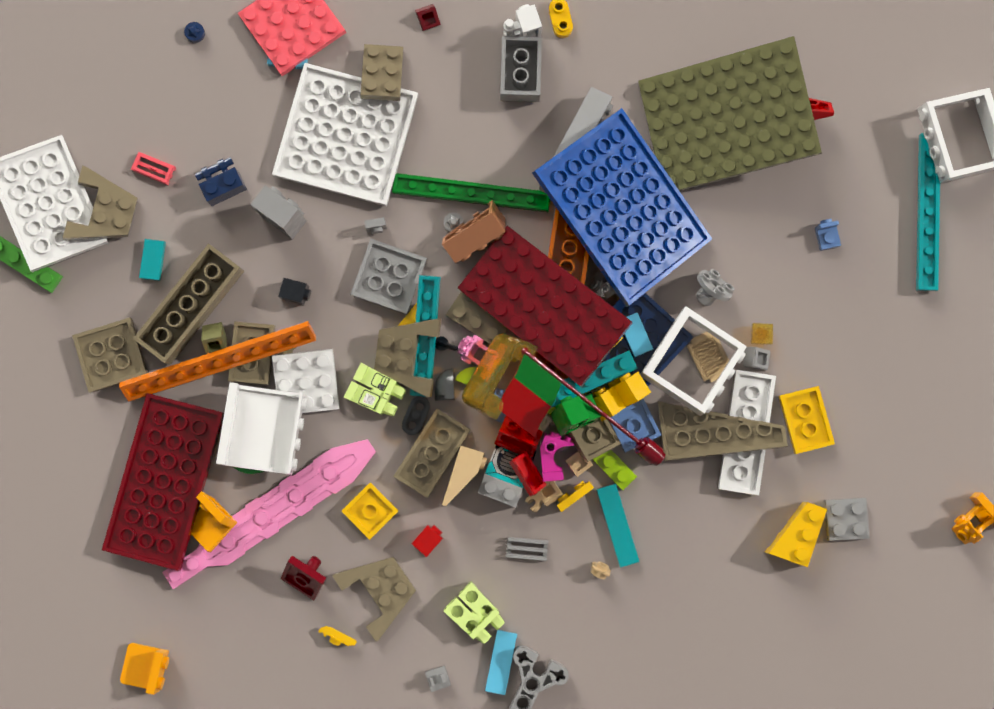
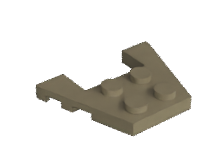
[62,165,138,241]
[374,319,441,397]
[332,557,416,642]

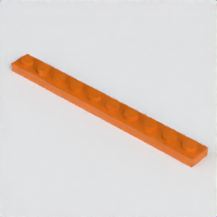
[119,321,316,402]

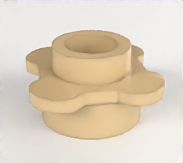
[591,561,611,580]

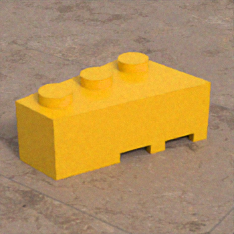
[765,502,827,567]

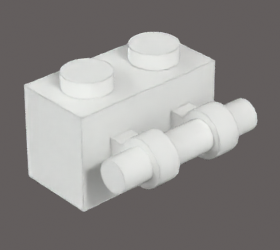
[503,4,542,37]

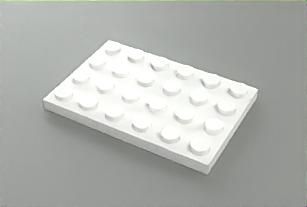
[0,135,108,272]

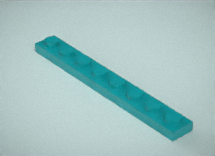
[916,133,940,291]

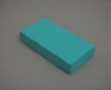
[139,239,166,281]

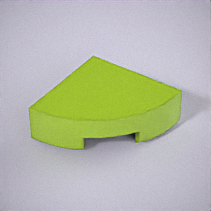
[455,367,480,387]

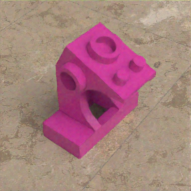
[540,431,574,482]

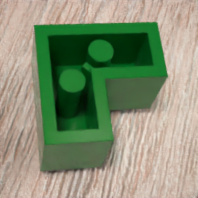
[550,394,602,436]

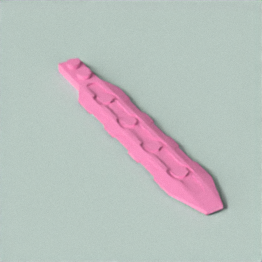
[162,439,376,589]

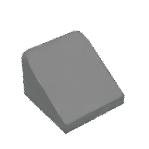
[743,347,770,370]

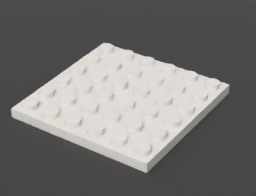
[272,63,418,206]

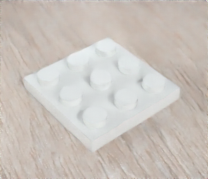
[272,349,340,413]

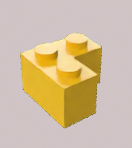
[593,372,651,421]

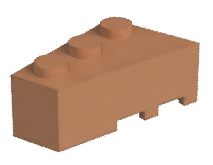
[442,200,506,263]

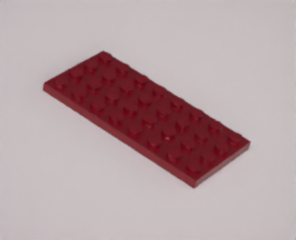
[458,225,633,387]
[102,393,224,571]

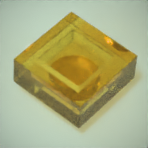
[751,323,773,345]

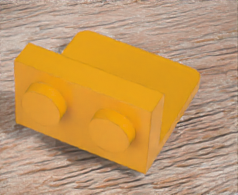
[120,643,170,695]

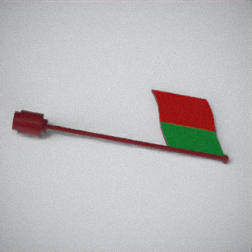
[498,347,665,466]

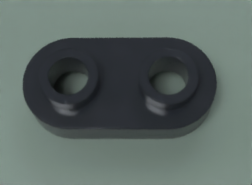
[402,396,430,435]

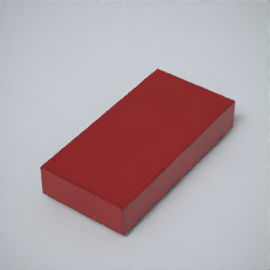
[509,451,547,497]

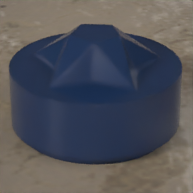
[184,22,205,43]

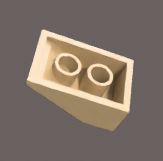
[442,446,487,506]

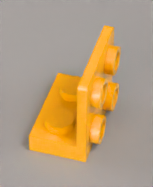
[191,491,237,552]

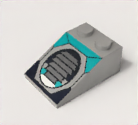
[478,445,537,507]

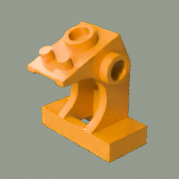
[951,492,994,544]

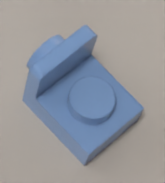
[815,219,841,251]

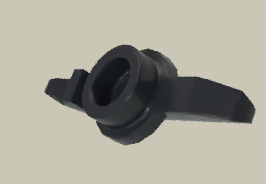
[435,336,459,351]

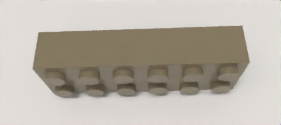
[133,243,244,365]

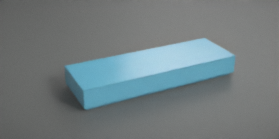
[485,630,517,695]

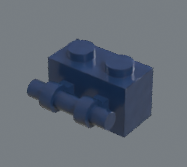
[195,157,247,206]

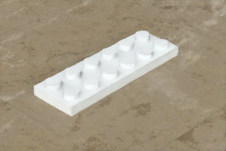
[718,370,776,496]

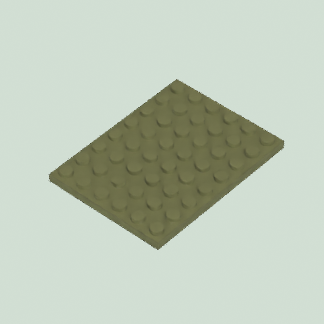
[638,36,822,191]

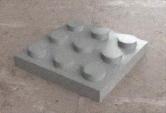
[350,239,427,315]

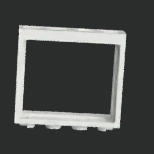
[917,88,994,183]
[640,306,747,416]

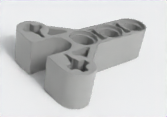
[509,645,569,709]

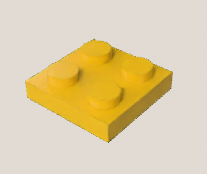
[342,482,399,540]

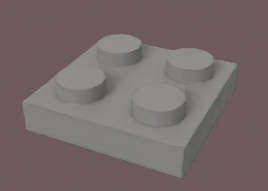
[824,498,870,541]

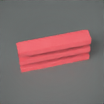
[131,152,176,185]

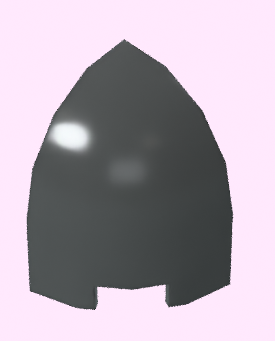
[435,368,455,401]

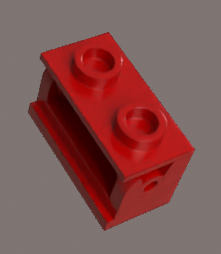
[494,416,543,459]

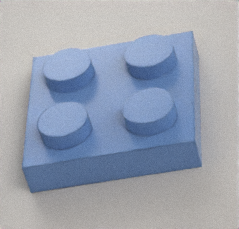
[610,399,661,453]

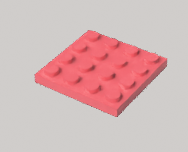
[238,0,346,76]

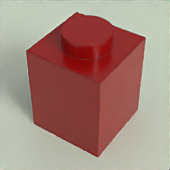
[411,525,443,557]

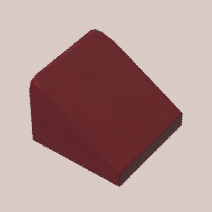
[415,4,441,31]

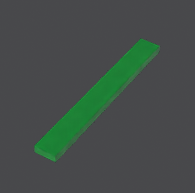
[392,173,550,213]

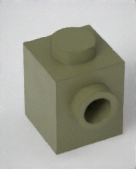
[201,322,227,354]

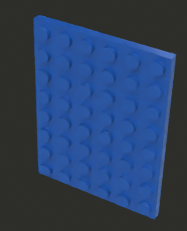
[532,108,712,307]

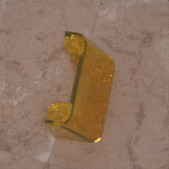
[462,333,538,420]

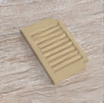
[687,332,729,382]

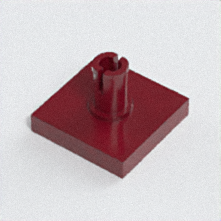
[280,556,326,601]

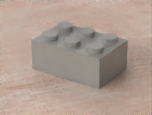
[500,36,542,102]
[250,185,306,240]

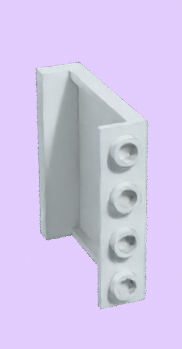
[216,382,307,475]

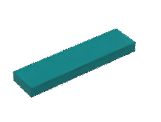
[596,484,640,568]

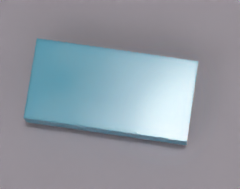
[624,313,653,358]

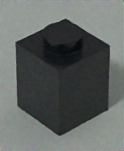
[278,278,311,305]

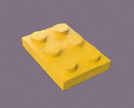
[778,386,835,454]

